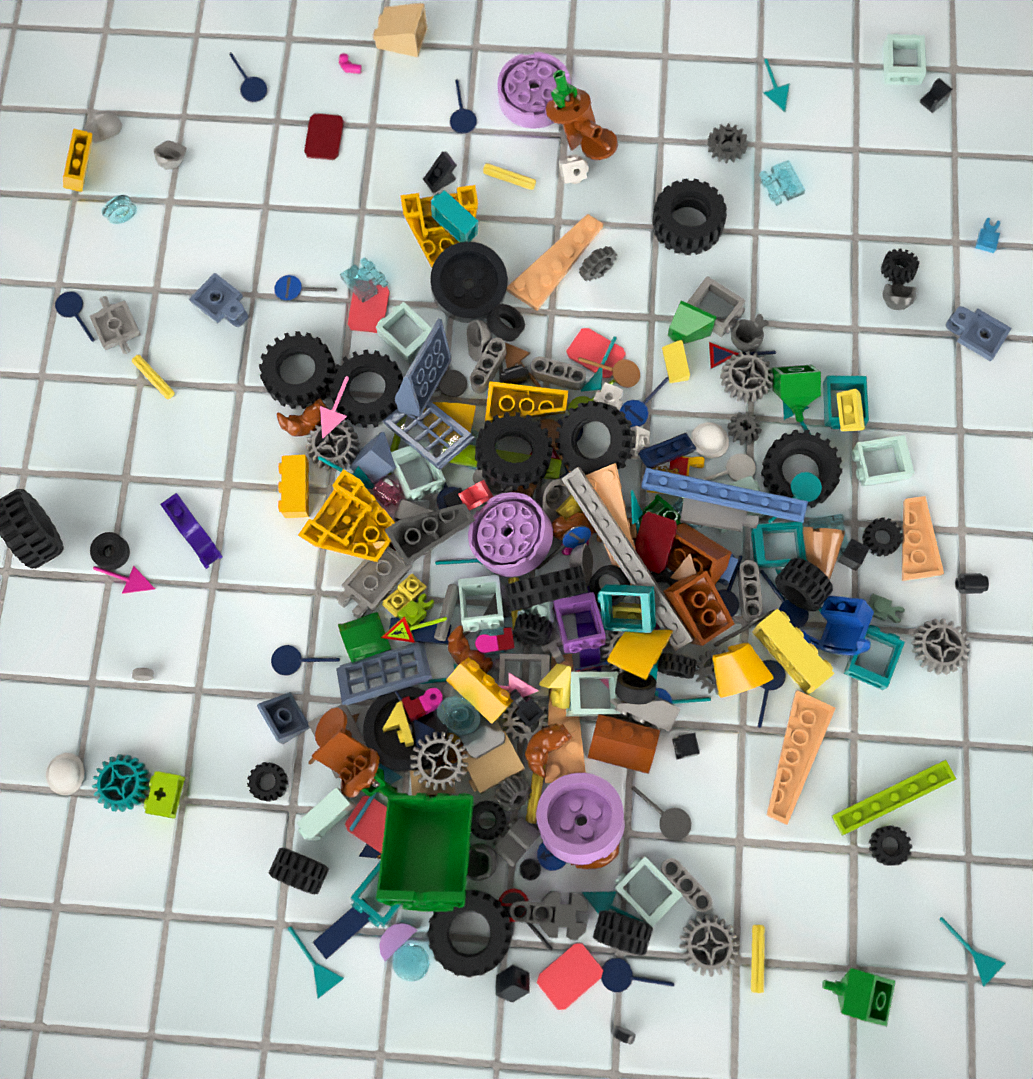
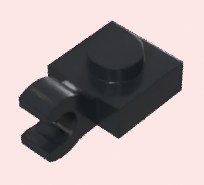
[509,688,545,727]

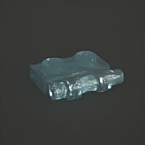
[759,160,805,206]
[340,257,388,303]

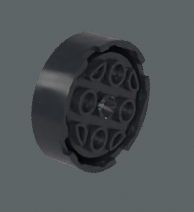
[430,241,508,323]
[363,686,449,773]

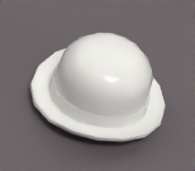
[691,422,729,458]
[46,753,85,795]

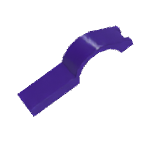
[160,493,223,569]
[574,586,601,672]

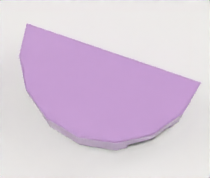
[379,923,417,961]

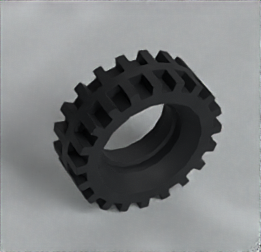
[259,331,336,409]
[329,349,404,428]
[555,401,635,475]
[475,412,553,491]
[761,429,843,508]
[505,566,588,611]
[427,890,512,977]

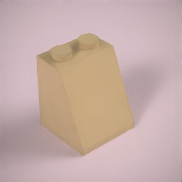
[373,3,428,57]

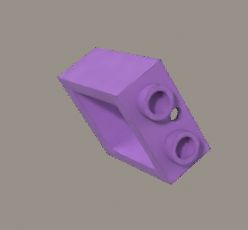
[553,592,606,653]

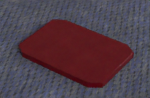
[304,113,344,160]
[635,512,677,574]

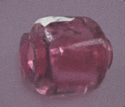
[372,478,402,507]

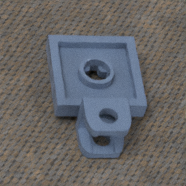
[189,273,249,327]
[945,306,1012,362]

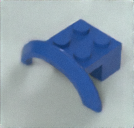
[801,596,874,655]

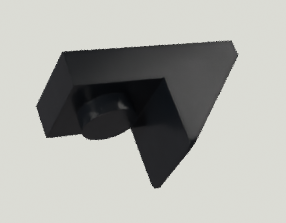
[423,151,457,193]

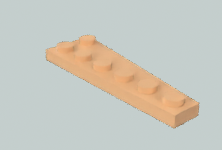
[507,214,603,311]
[585,463,635,585]
[545,654,586,784]
[766,690,836,825]

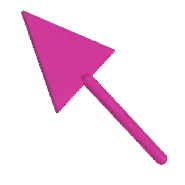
[93,566,155,594]

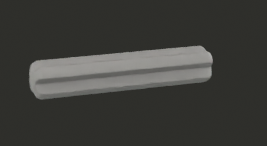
[434,584,459,641]

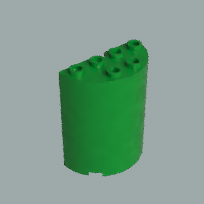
[376,792,474,912]

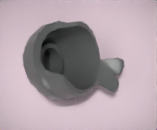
[882,280,917,310]
[731,314,769,351]
[467,843,497,881]

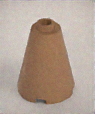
[803,527,845,579]

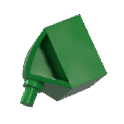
[772,364,821,422]
[822,968,896,1027]

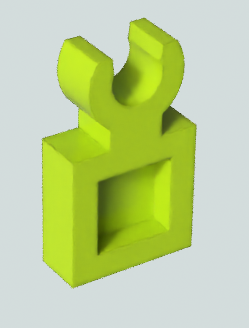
[397,593,434,627]

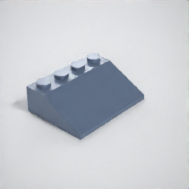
[395,318,452,417]

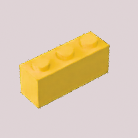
[63,128,93,192]
[278,455,309,518]
[446,657,513,724]

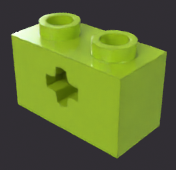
[144,771,185,819]

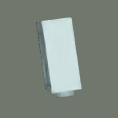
[883,34,926,85]
[376,301,432,364]
[852,435,914,486]
[391,440,446,501]
[458,575,505,632]
[566,672,621,717]
[297,787,356,841]
[614,856,683,927]

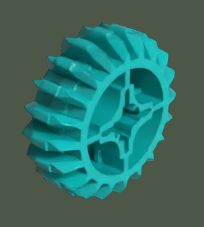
[92,754,150,812]

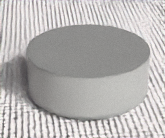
[132,668,154,681]

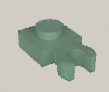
[868,594,905,623]

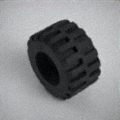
[775,558,833,612]
[268,848,329,895]
[593,910,653,956]

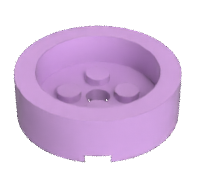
[497,52,571,129]
[468,492,553,577]
[536,773,625,865]

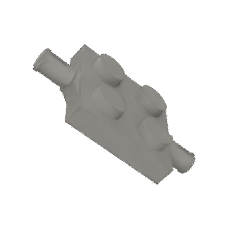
[90,296,141,354]

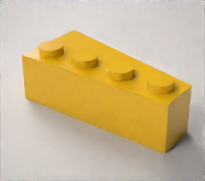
[485,381,568,423]

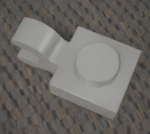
[541,627,565,664]

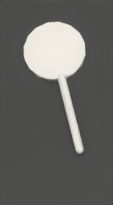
[703,453,756,481]

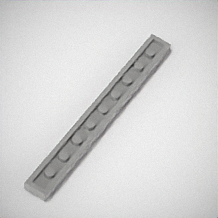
[562,467,694,651]

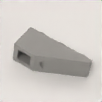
[610,696,681,732]

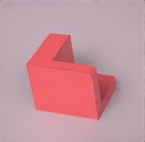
[458,479,494,511]

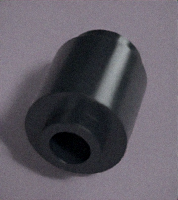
[500,364,530,385]
[955,573,989,594]

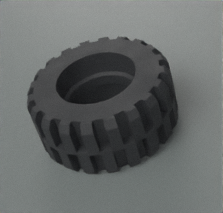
[652,178,727,255]
[0,489,64,569]

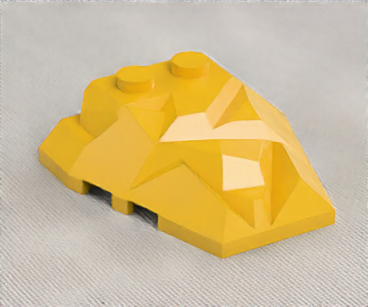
[400,185,478,267]
[298,469,395,562]

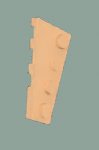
[902,496,944,581]

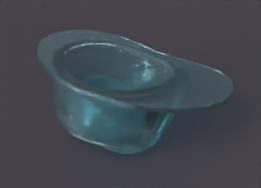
[437,696,480,735]

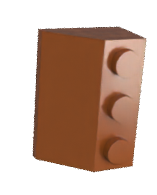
[666,523,732,585]
[663,571,735,646]
[588,714,660,774]

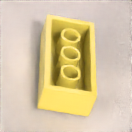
[752,609,835,695]

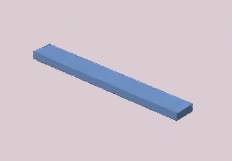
[641,468,808,523]

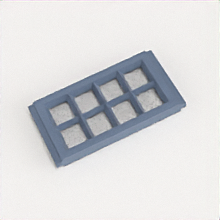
[383,400,475,470]
[336,642,432,705]

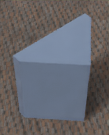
[350,432,396,485]
[257,692,310,744]

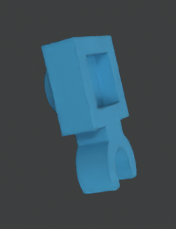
[975,218,1000,253]

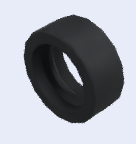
[487,304,525,342]
[589,565,631,606]
[615,671,657,705]

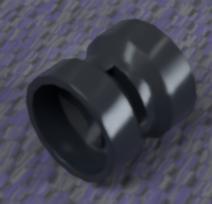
[519,858,541,881]

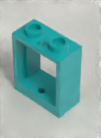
[431,190,479,242]
[823,376,869,429]
[750,522,807,569]
[598,584,656,633]
[843,625,905,691]
[350,860,402,928]

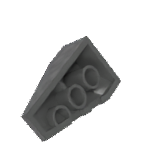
[384,503,475,566]

